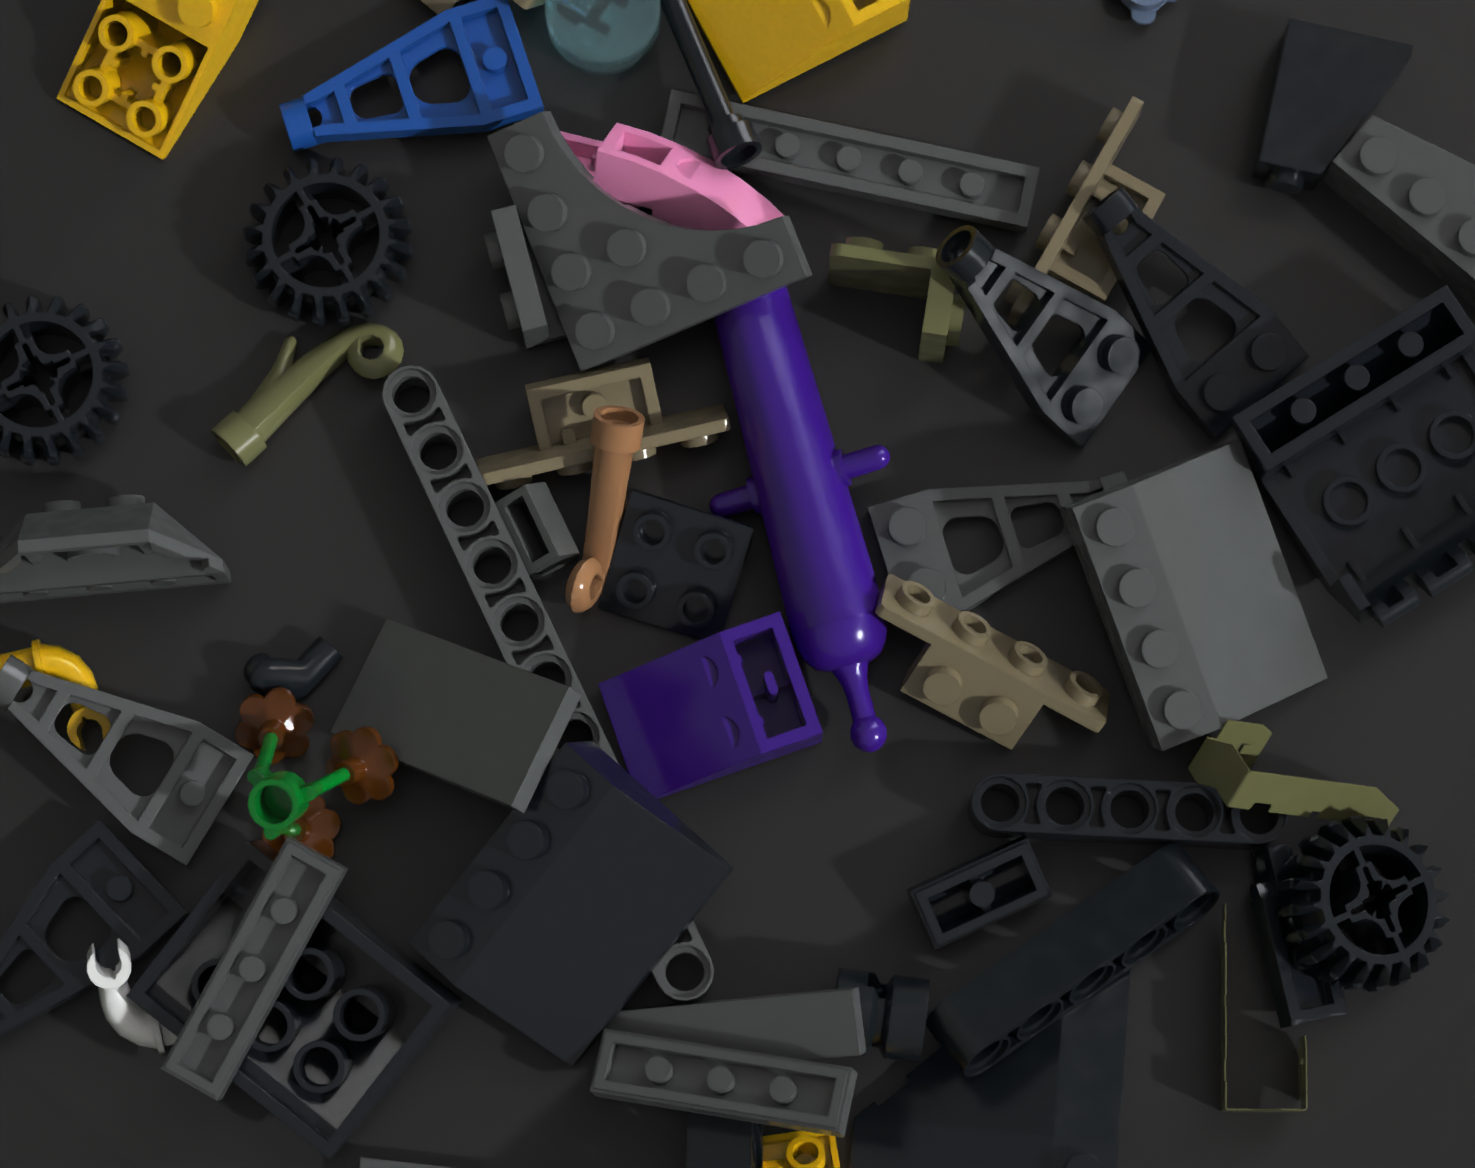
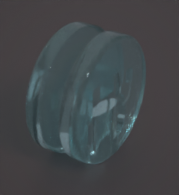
[545,0,661,75]

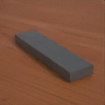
[160,837,348,1101]
[607,987,866,1060]
[590,1028,858,1138]

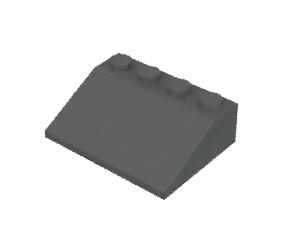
[1060,439,1328,751]

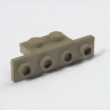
[1004,96,1166,326]
[477,357,731,490]
[875,574,1110,750]

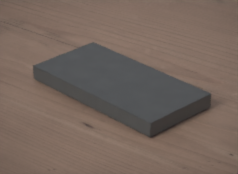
[330,618,582,813]

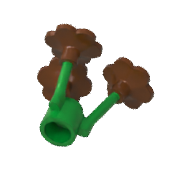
[235,687,399,858]

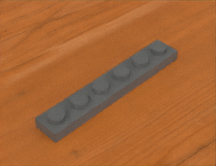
[661,89,1040,233]

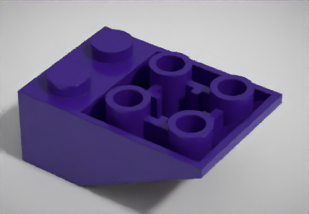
[598,611,823,799]

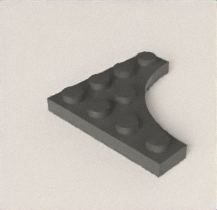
[487,111,813,372]

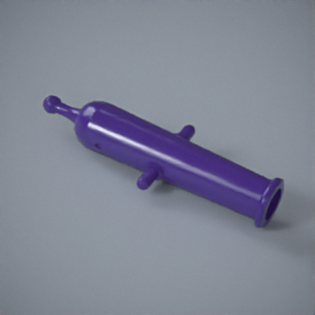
[709,286,890,753]

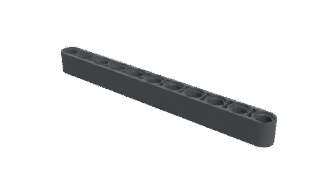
[382,365,714,1004]

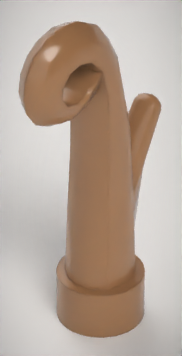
[565,405,645,613]

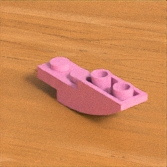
[560,122,784,230]

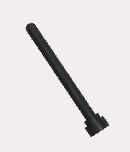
[659,0,762,169]

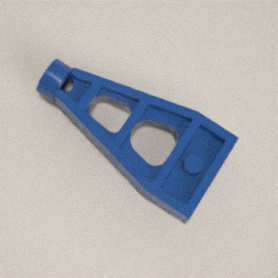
[278,0,544,152]

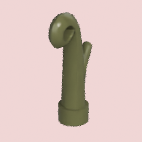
[211,322,404,467]

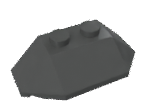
[0,495,231,604]

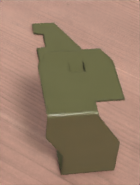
[1188,719,1400,826]
[1220,903,1308,1112]

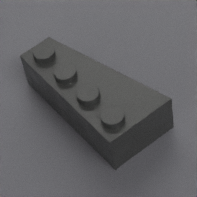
[1322,115,1475,308]

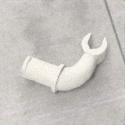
[87,938,177,1054]

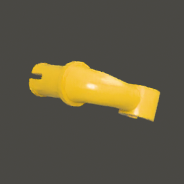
[0,639,111,750]

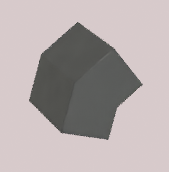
[495,482,579,577]

